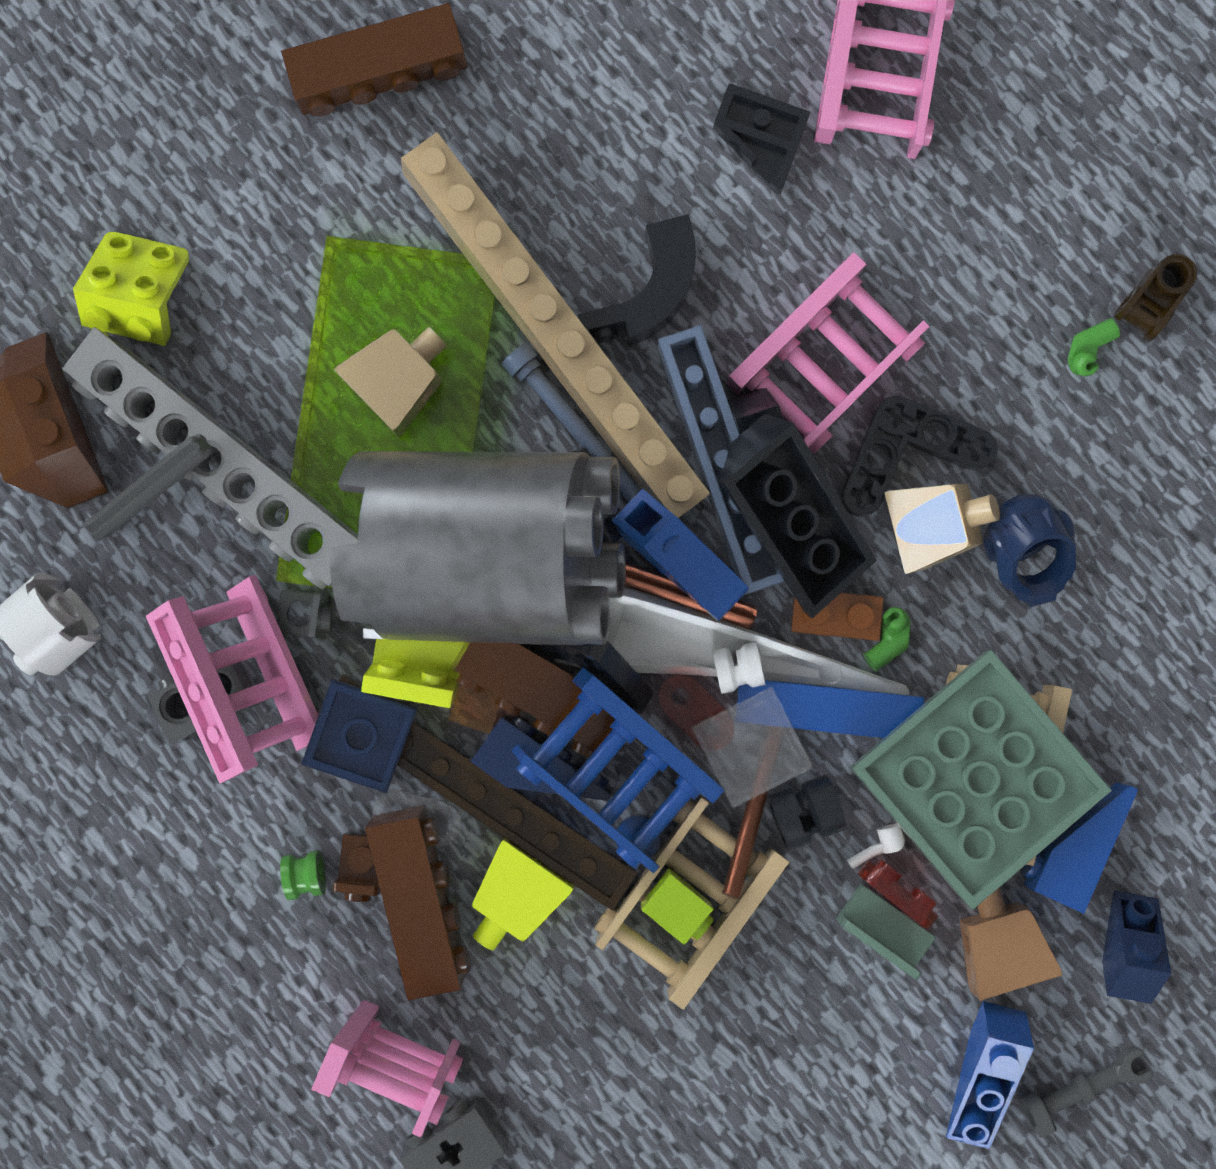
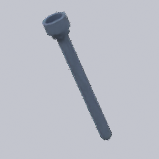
[501,342,640,503]

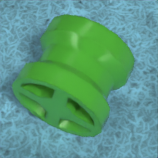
[280,850,326,900]

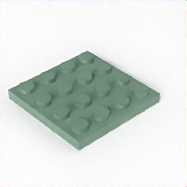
[850,650,1112,910]

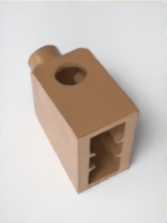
[960,887,1062,1001]

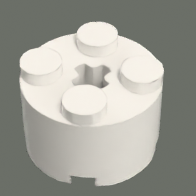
[0,573,101,676]

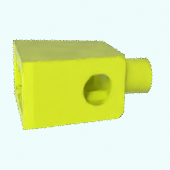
[471,838,574,951]

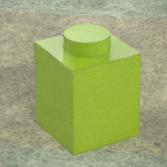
[641,868,714,946]

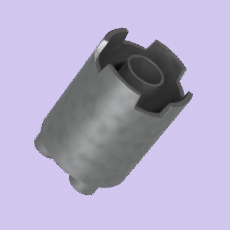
[329,451,626,645]

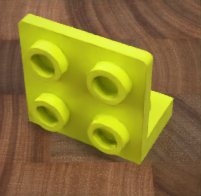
[361,639,465,708]

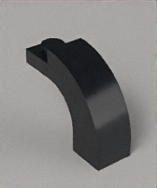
[578,214,696,346]

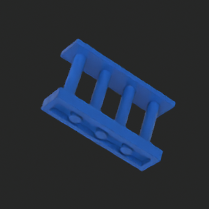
[511,668,724,873]

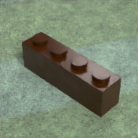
[281,3,468,116]
[450,642,615,758]
[365,805,471,1001]

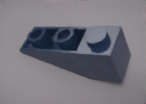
[470,716,612,801]

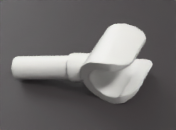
[847,823,905,869]

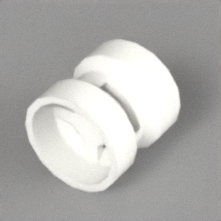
[713,641,766,694]

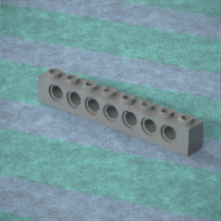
[62,327,358,590]

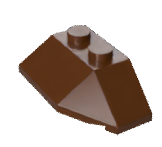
[0,332,109,508]

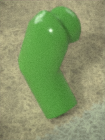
[1067,318,1120,377]
[863,607,911,672]

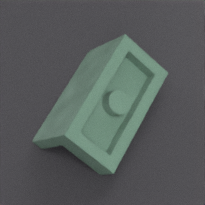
[836,883,936,981]

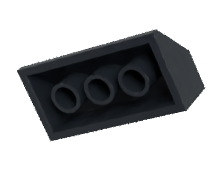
[719,414,877,618]

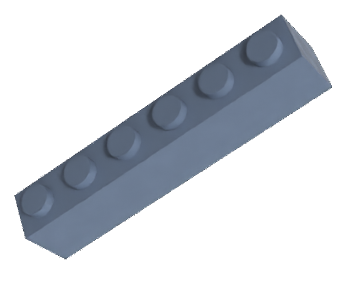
[657,325,785,596]

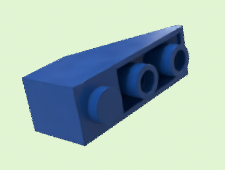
[612,488,749,622]
[946,1001,1034,1149]

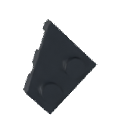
[713,83,811,195]

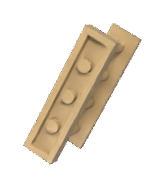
[594,795,789,1010]

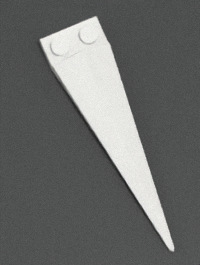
[555,585,910,695]

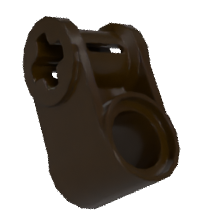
[1113,254,1197,342]

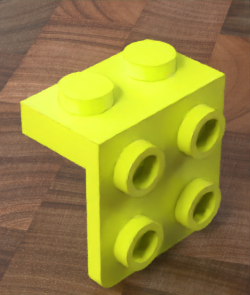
[73,232,189,346]

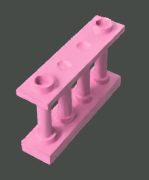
[813,0,955,159]
[726,252,930,454]
[146,575,319,784]
[311,1000,464,1137]

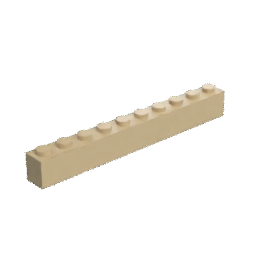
[401,132,710,518]

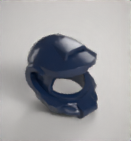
[984,494,1076,607]

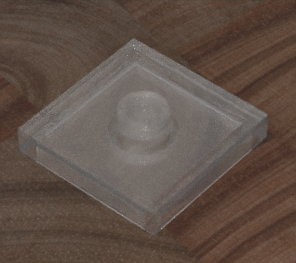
[692,687,814,808]

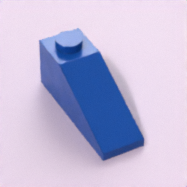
[1022,783,1138,914]

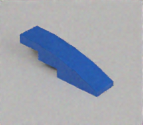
[735,680,926,738]

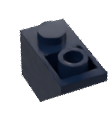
[1102,891,1172,1004]

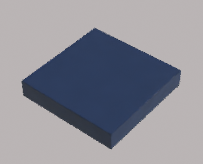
[301,678,418,794]

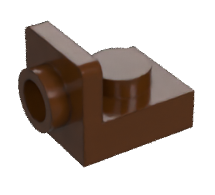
[333,833,381,902]

